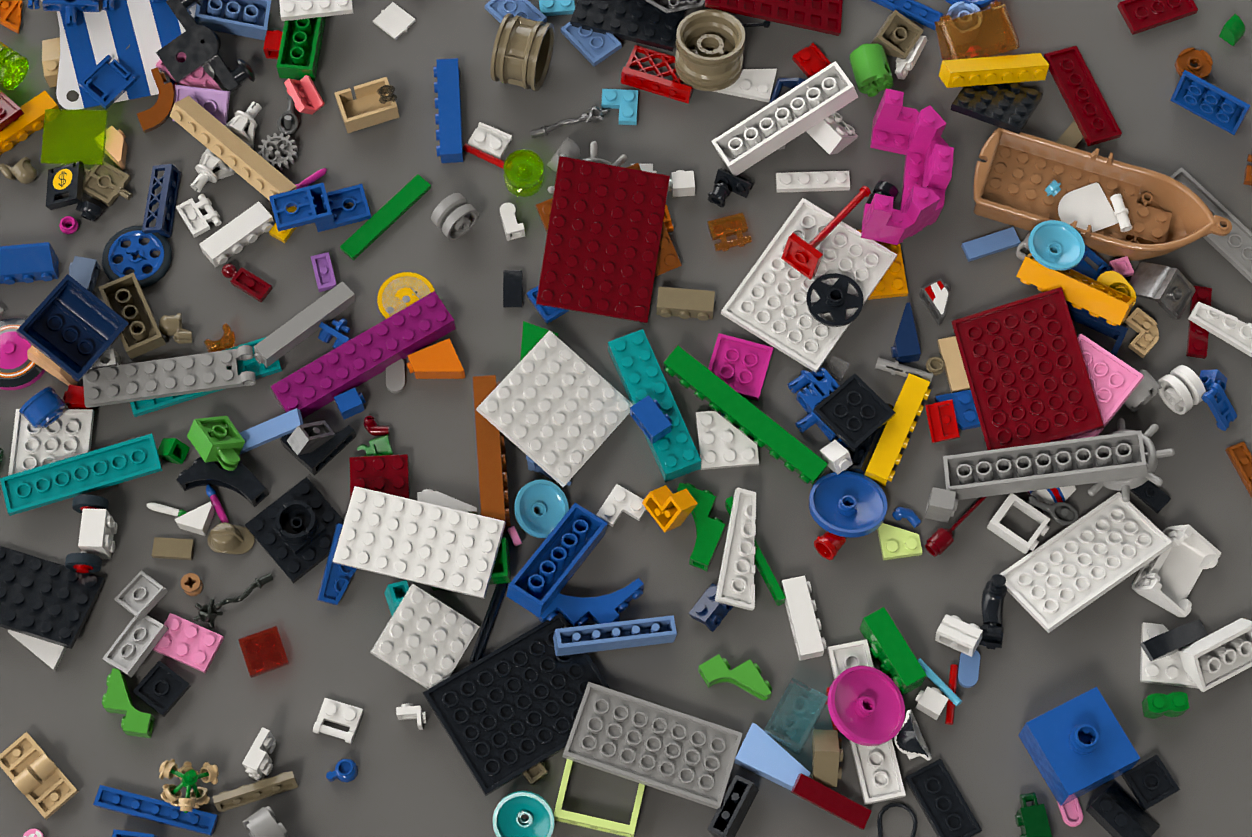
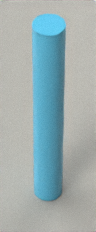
[918,658,962,707]

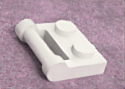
[313,698,364,744]

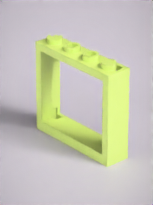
[554,759,646,837]

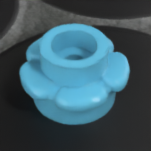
[1044,180,1061,197]

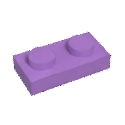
[310,252,337,292]

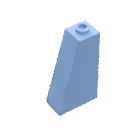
[734,723,811,791]

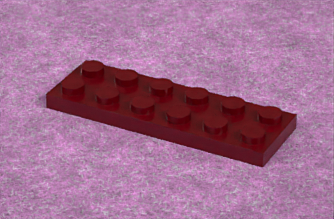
[1043,45,1122,146]

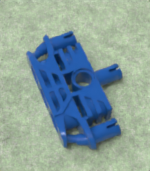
[27,0,114,27]
[787,367,848,448]

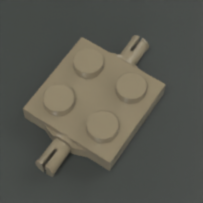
[83,159,133,207]

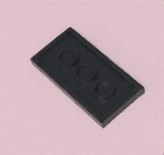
[904,759,982,837]

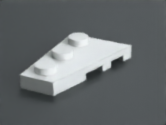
[8,630,66,671]

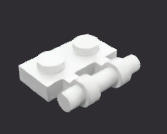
[176,194,222,238]

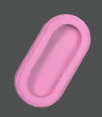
[1057,798,1083,827]

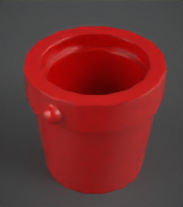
[814,531,846,560]

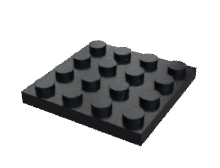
[950,83,1043,134]

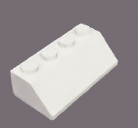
[1179,618,1252,692]

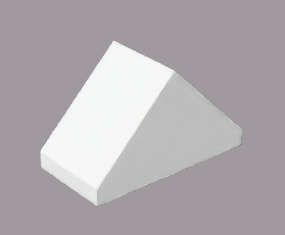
[175,502,215,536]

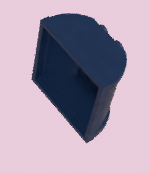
[16,274,129,382]

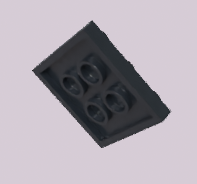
[813,373,896,452]

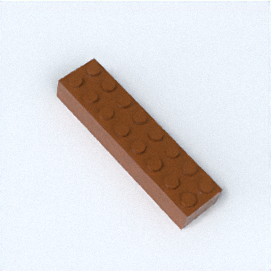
[473,375,511,533]

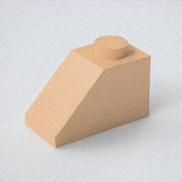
[95,126,127,170]

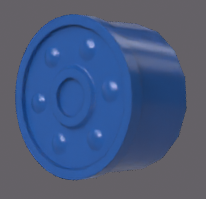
[19,386,65,428]

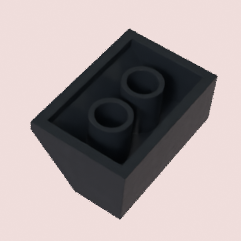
[1086,782,1160,837]

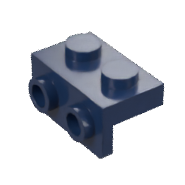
[688,583,733,632]

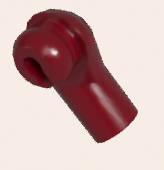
[363,416,389,436]

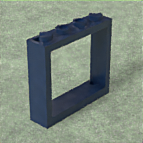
[1066,301,1128,356]

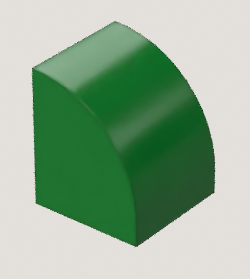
[1219,14,1245,46]
[157,438,190,464]

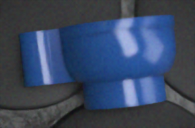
[326,759,358,782]

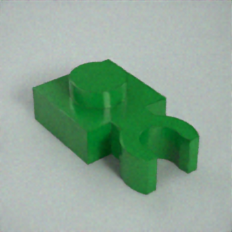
[357,435,393,457]

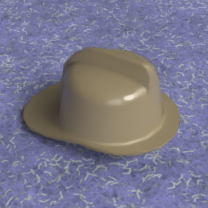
[208,522,254,554]

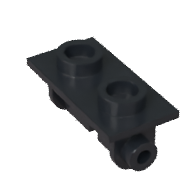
[714,168,754,198]

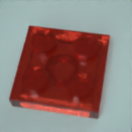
[238,626,289,678]

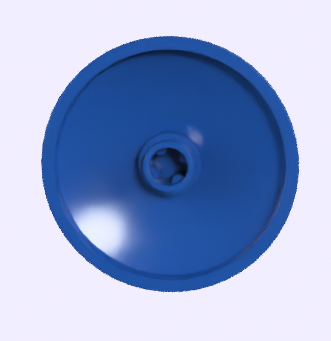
[809,471,887,538]

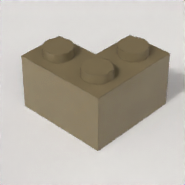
[811,729,843,787]

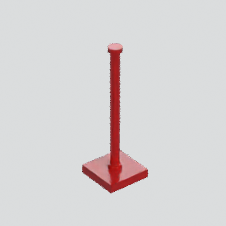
[781,186,871,280]

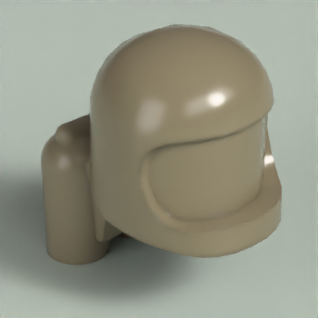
[0,157,37,184]
[159,313,192,344]

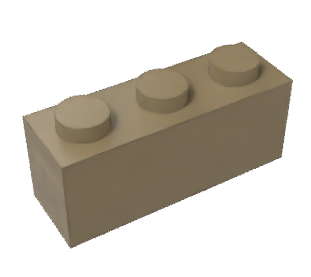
[657,287,715,321]

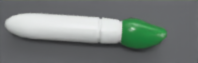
[146,502,188,517]

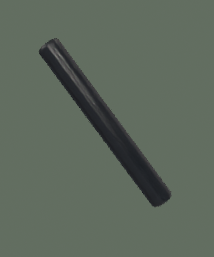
[470,583,508,663]

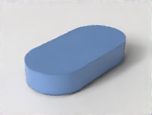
[957,650,980,688]

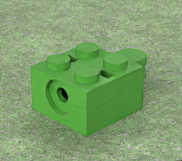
[187,416,245,471]

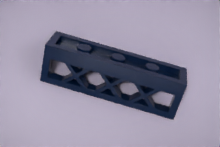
[142,164,181,238]

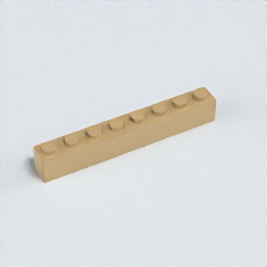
[170,96,297,201]

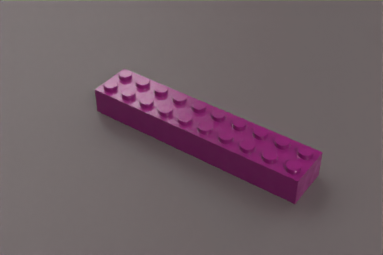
[270,291,456,419]

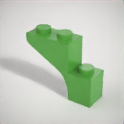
[698,654,772,701]
[102,668,155,738]

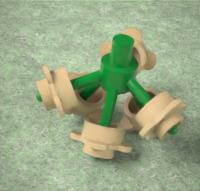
[159,758,219,813]

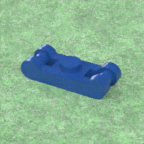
[1201,383,1237,431]

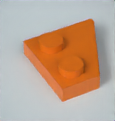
[0,0,23,34]

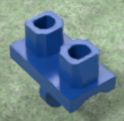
[318,318,352,348]

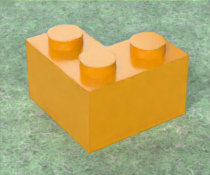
[642,485,698,533]

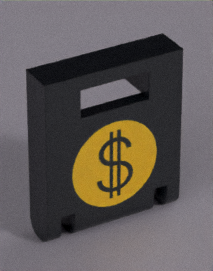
[46,161,84,210]

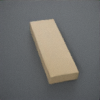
[937,336,970,393]

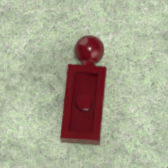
[222,264,273,303]

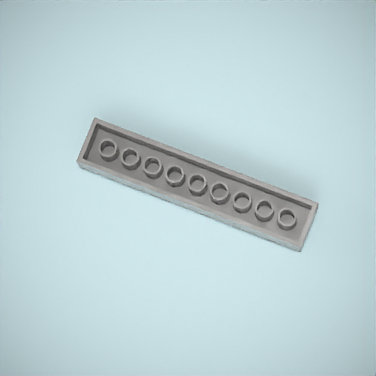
[943,430,1148,500]

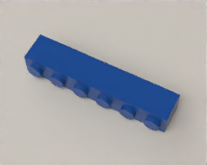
[433,58,463,163]

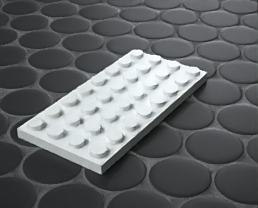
[333,486,506,599]
[1000,492,1172,633]

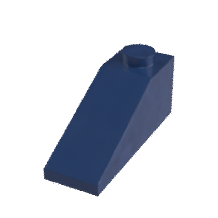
[891,302,921,364]

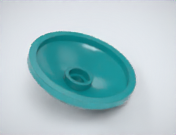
[493,791,555,837]

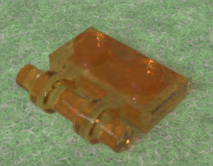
[707,212,752,251]

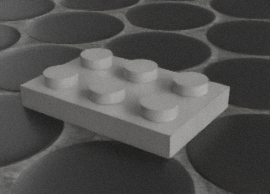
[102,615,168,678]

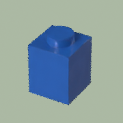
[334,388,366,420]

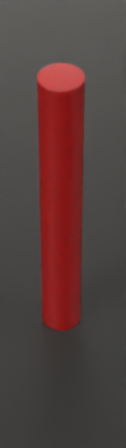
[463,144,514,172]
[945,664,958,725]

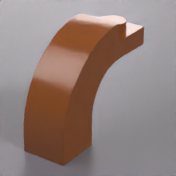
[137,67,174,133]

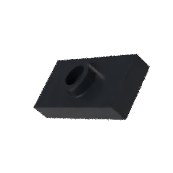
[1130,480,1171,514]

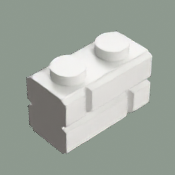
[935,614,983,657]

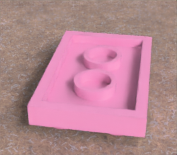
[153,613,224,673]

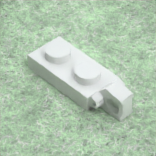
[895,36,928,80]

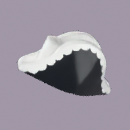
[894,709,932,760]

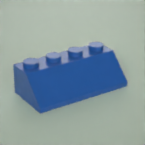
[0,242,59,285]

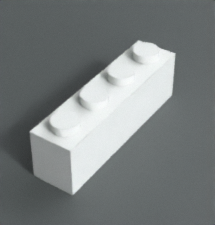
[199,202,275,268]
[780,575,826,661]

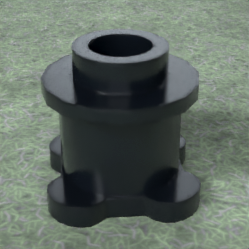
[708,183,731,208]

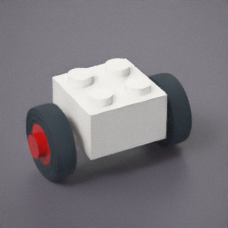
[65,495,117,573]

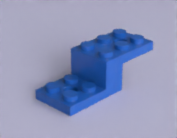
[269,183,371,232]

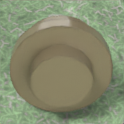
[926,357,945,375]

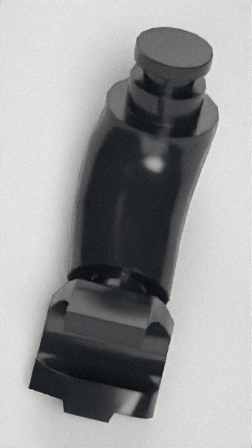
[979,574,1007,650]

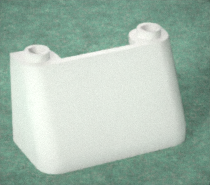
[1132,524,1221,617]

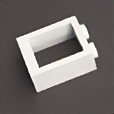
[987,493,1050,555]

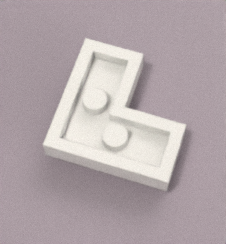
[596,484,647,527]

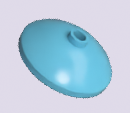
[1028,220,1085,270]
[514,480,569,538]

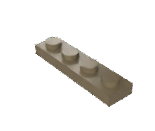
[213,771,298,813]

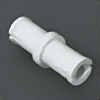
[1110,194,1133,232]

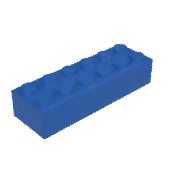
[506,503,608,618]

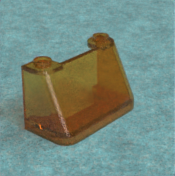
[934,0,1020,60]

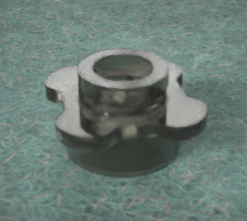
[377,85,397,104]

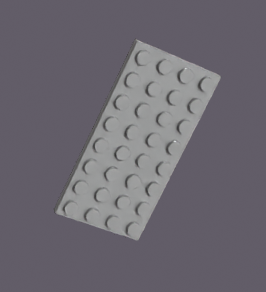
[563,682,743,809]

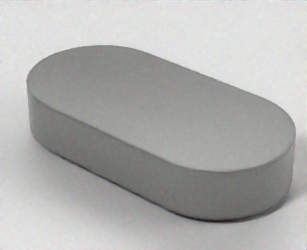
[386,359,405,393]

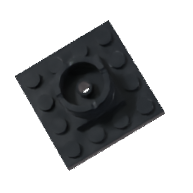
[245,477,344,584]

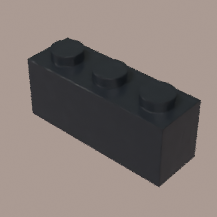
[707,775,759,837]

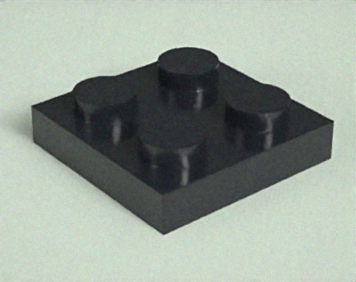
[132,660,191,717]
[1121,754,1180,811]

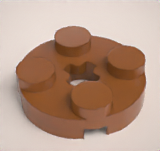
[1175,47,1213,80]

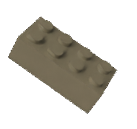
[98,272,166,359]

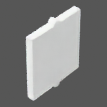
[373,2,416,40]

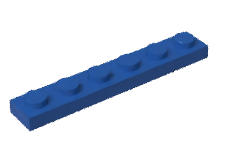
[93,785,218,836]

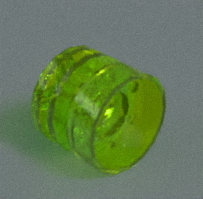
[0,42,29,90]

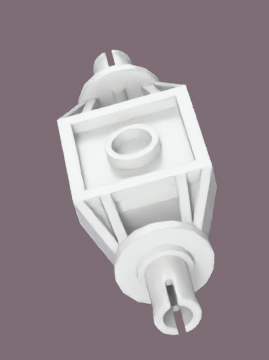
[190,101,262,193]

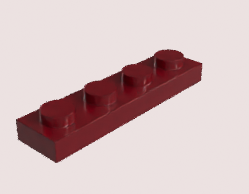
[1186,285,1212,359]

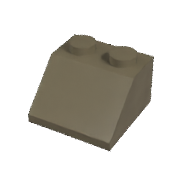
[870,10,924,59]

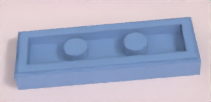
[961,227,1021,262]

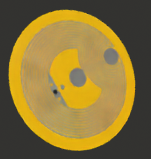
[377,272,435,319]

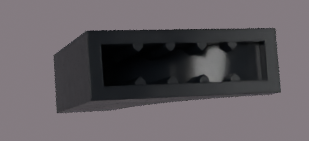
[280,425,356,476]

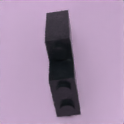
[176,457,269,507]

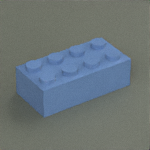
[194,0,271,40]

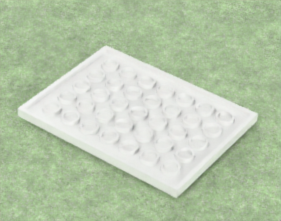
[721,198,897,372]

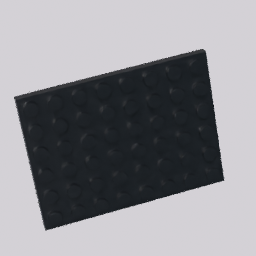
[423,612,610,796]

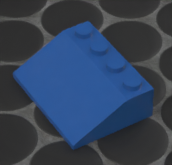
[1170,70,1250,135]

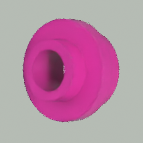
[59,216,79,234]

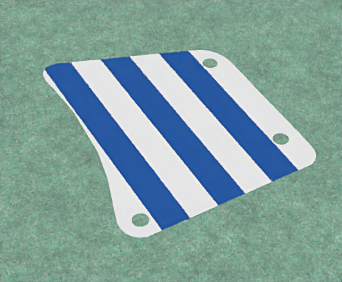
[56,0,214,110]

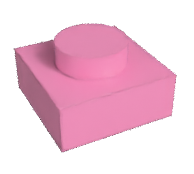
[1109,256,1134,278]

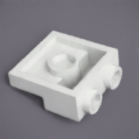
[242,727,276,781]

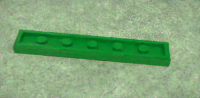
[340,174,431,261]
[725,496,786,606]

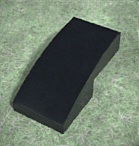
[503,270,522,308]

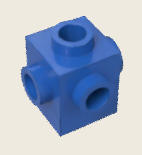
[1199,369,1227,398]

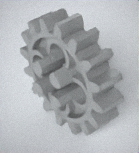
[258,133,298,171]

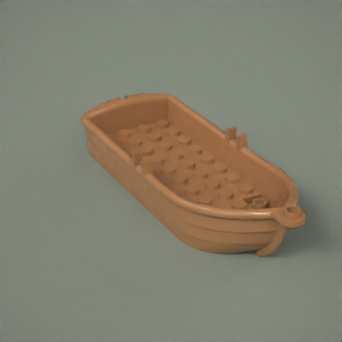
[973,127,1232,261]

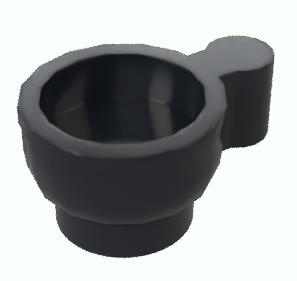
[76,201,103,222]

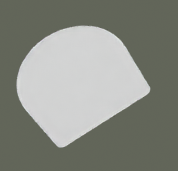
[1058,182,1118,232]

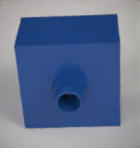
[1018,687,1140,806]

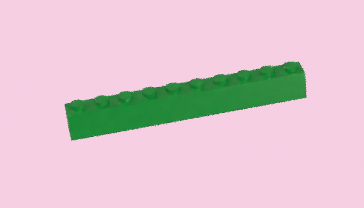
[663,346,828,485]

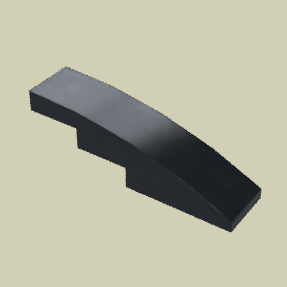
[1140,619,1209,662]

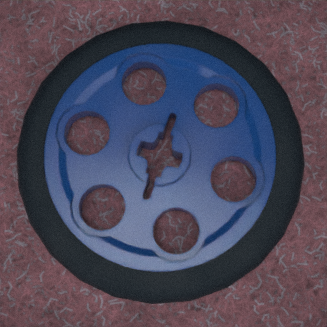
[102,226,172,288]

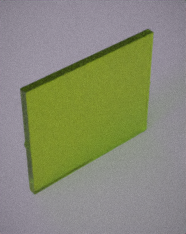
[41,109,108,165]

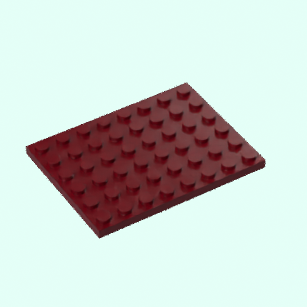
[536,156,670,323]
[951,287,1105,450]

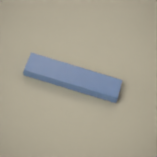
[240,408,303,454]

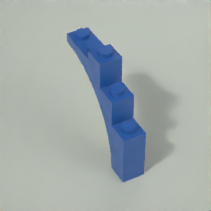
[535,578,644,627]

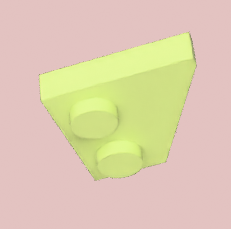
[877,523,923,560]

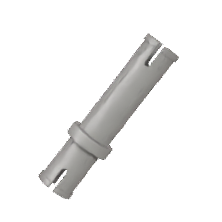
[875,357,933,385]

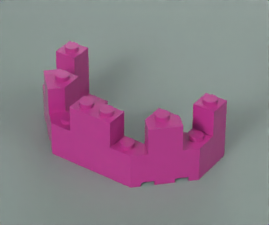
[861,88,954,245]

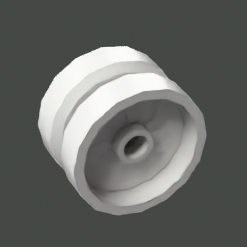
[1157,365,1206,415]

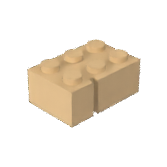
[335,77,399,133]

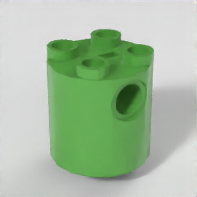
[849,43,894,97]

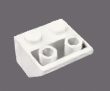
[806,112,858,155]

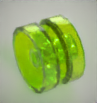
[503,149,544,197]

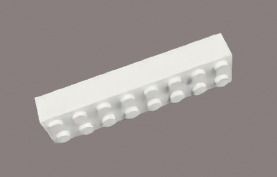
[711,61,858,176]

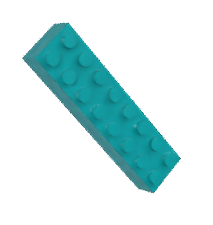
[608,329,701,482]

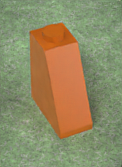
[406,338,465,379]

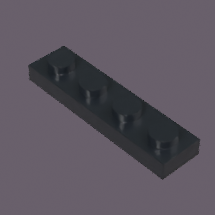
[847,403,894,473]

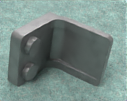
[1129,262,1195,319]

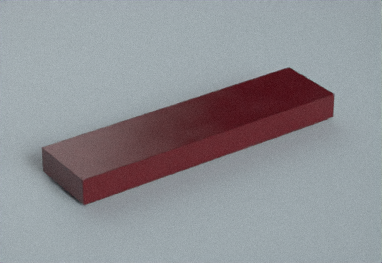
[791,773,872,830]

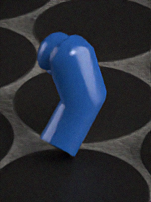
[892,507,922,528]

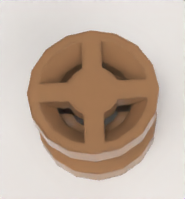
[181,573,203,596]

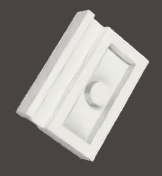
[468,122,512,160]

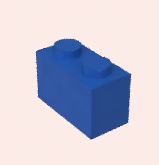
[630,395,672,444]

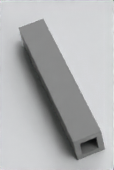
[254,281,355,367]

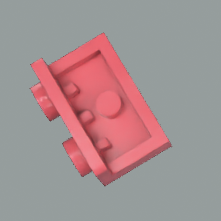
[284,75,324,115]

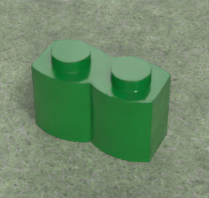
[1142,692,1189,719]

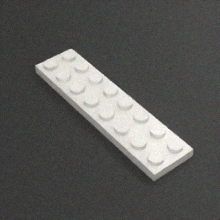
[827,639,906,805]

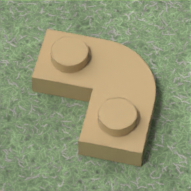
[1125,307,1159,358]

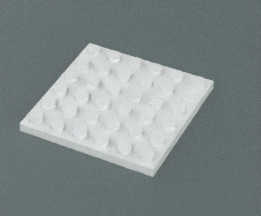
[476,330,633,487]

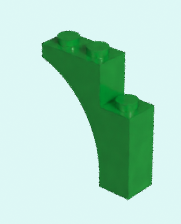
[677,482,726,571]

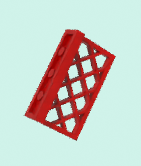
[621,45,694,104]

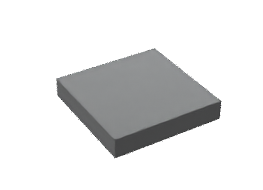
[114,570,168,621]

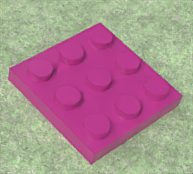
[708,333,773,401]

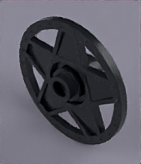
[806,273,863,327]

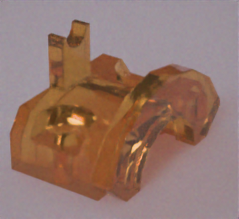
[204,323,236,353]

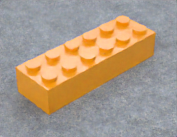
[1016,253,1136,326]

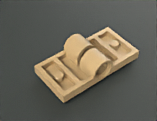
[0,732,79,820]

